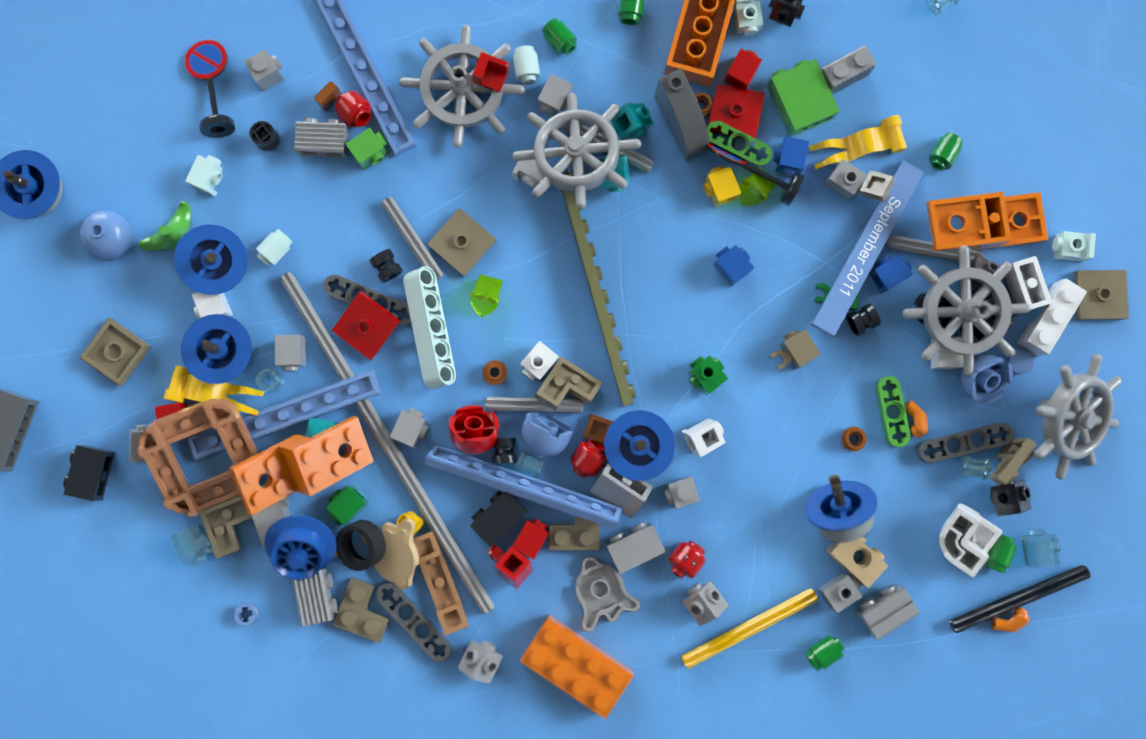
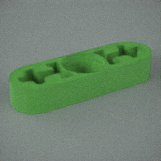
[707,121,772,165]
[875,376,910,447]

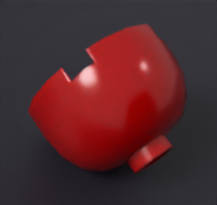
[449,405,499,455]

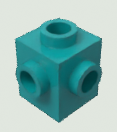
[611,102,655,140]

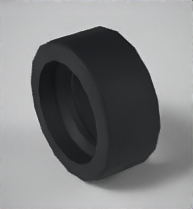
[336,520,385,571]

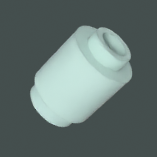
[513,46,540,85]
[256,229,293,265]

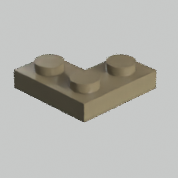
[535,357,603,411]
[989,438,1037,485]
[199,496,252,559]
[549,516,600,551]
[333,577,390,643]

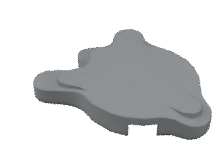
[575,556,640,632]

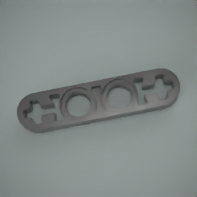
[323,275,412,327]
[916,423,1014,463]
[376,582,452,662]

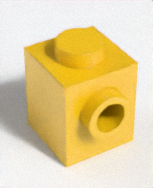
[703,166,741,207]

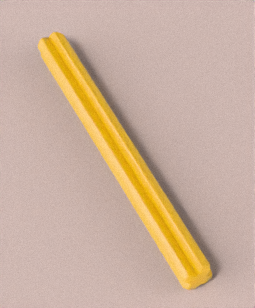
[681,589,818,668]

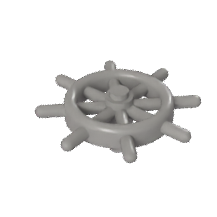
[399,24,525,148]
[512,93,641,209]
[902,245,1031,377]
[1034,354,1122,480]

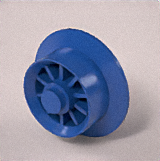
[264,515,337,580]

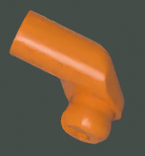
[991,608,1030,633]

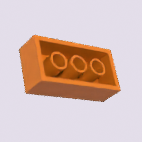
[664,0,735,87]
[520,614,634,719]

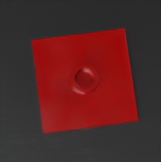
[709,84,765,139]
[331,291,401,361]

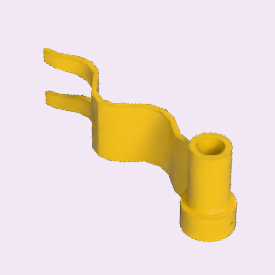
[808,115,907,170]
[163,365,264,415]

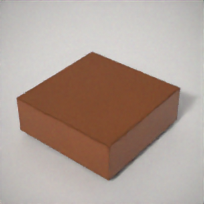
[314,81,342,112]
[583,414,613,445]

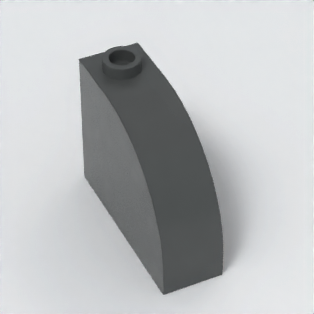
[654,68,709,162]
[0,387,39,471]

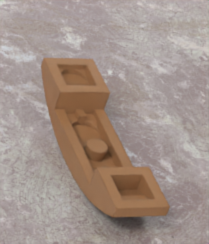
[413,531,469,636]

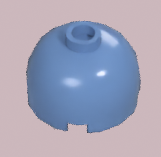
[80,210,135,261]
[960,353,1013,404]
[521,412,573,458]

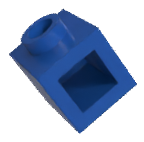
[773,136,809,177]
[714,245,754,286]
[869,254,913,294]

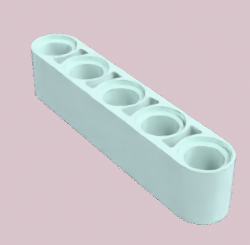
[403,266,456,390]

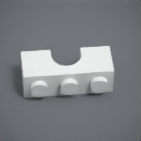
[1016,278,1087,357]

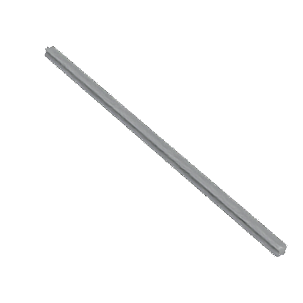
[280,272,494,614]

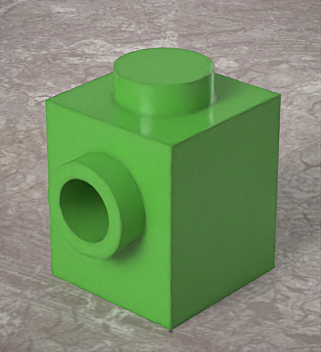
[346,128,388,170]

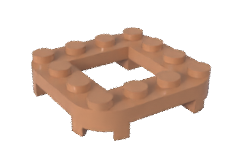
[138,399,262,517]

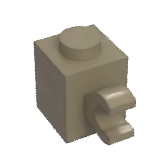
[769,329,821,370]

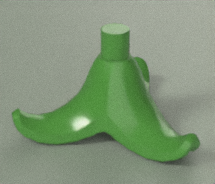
[138,201,191,251]

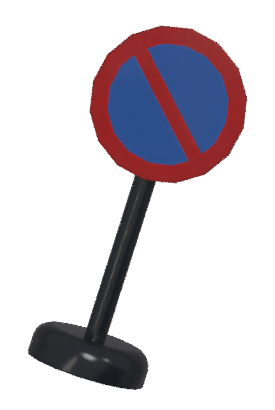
[185,40,235,138]
[706,143,804,206]

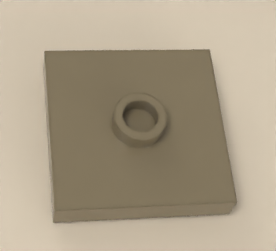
[427,208,497,277]
[1074,270,1129,320]
[79,317,152,387]

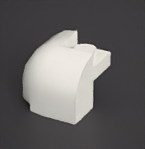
[940,504,1003,578]

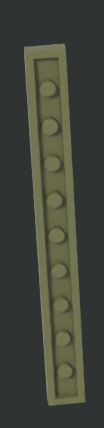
[562,168,636,407]

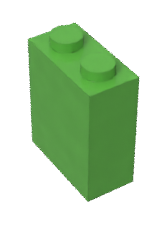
[767,59,840,137]

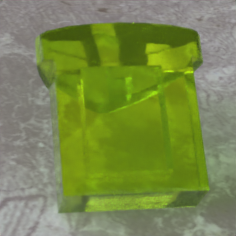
[739,167,776,206]
[469,274,503,318]

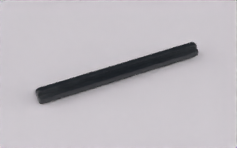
[949,565,1091,633]

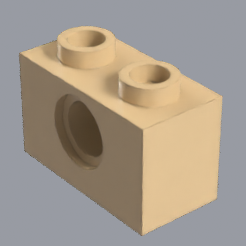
[825,537,888,588]

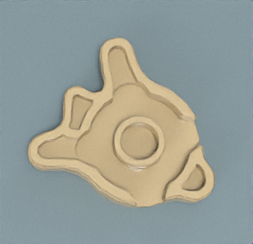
[361,518,419,590]

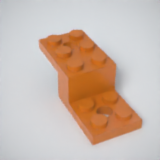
[926,191,1048,252]
[229,416,374,515]

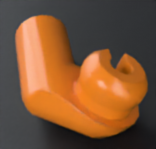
[905,400,929,438]

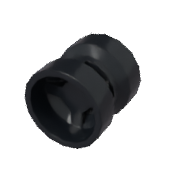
[250,121,280,151]
[369,249,403,283]
[846,303,881,336]
[492,437,517,463]

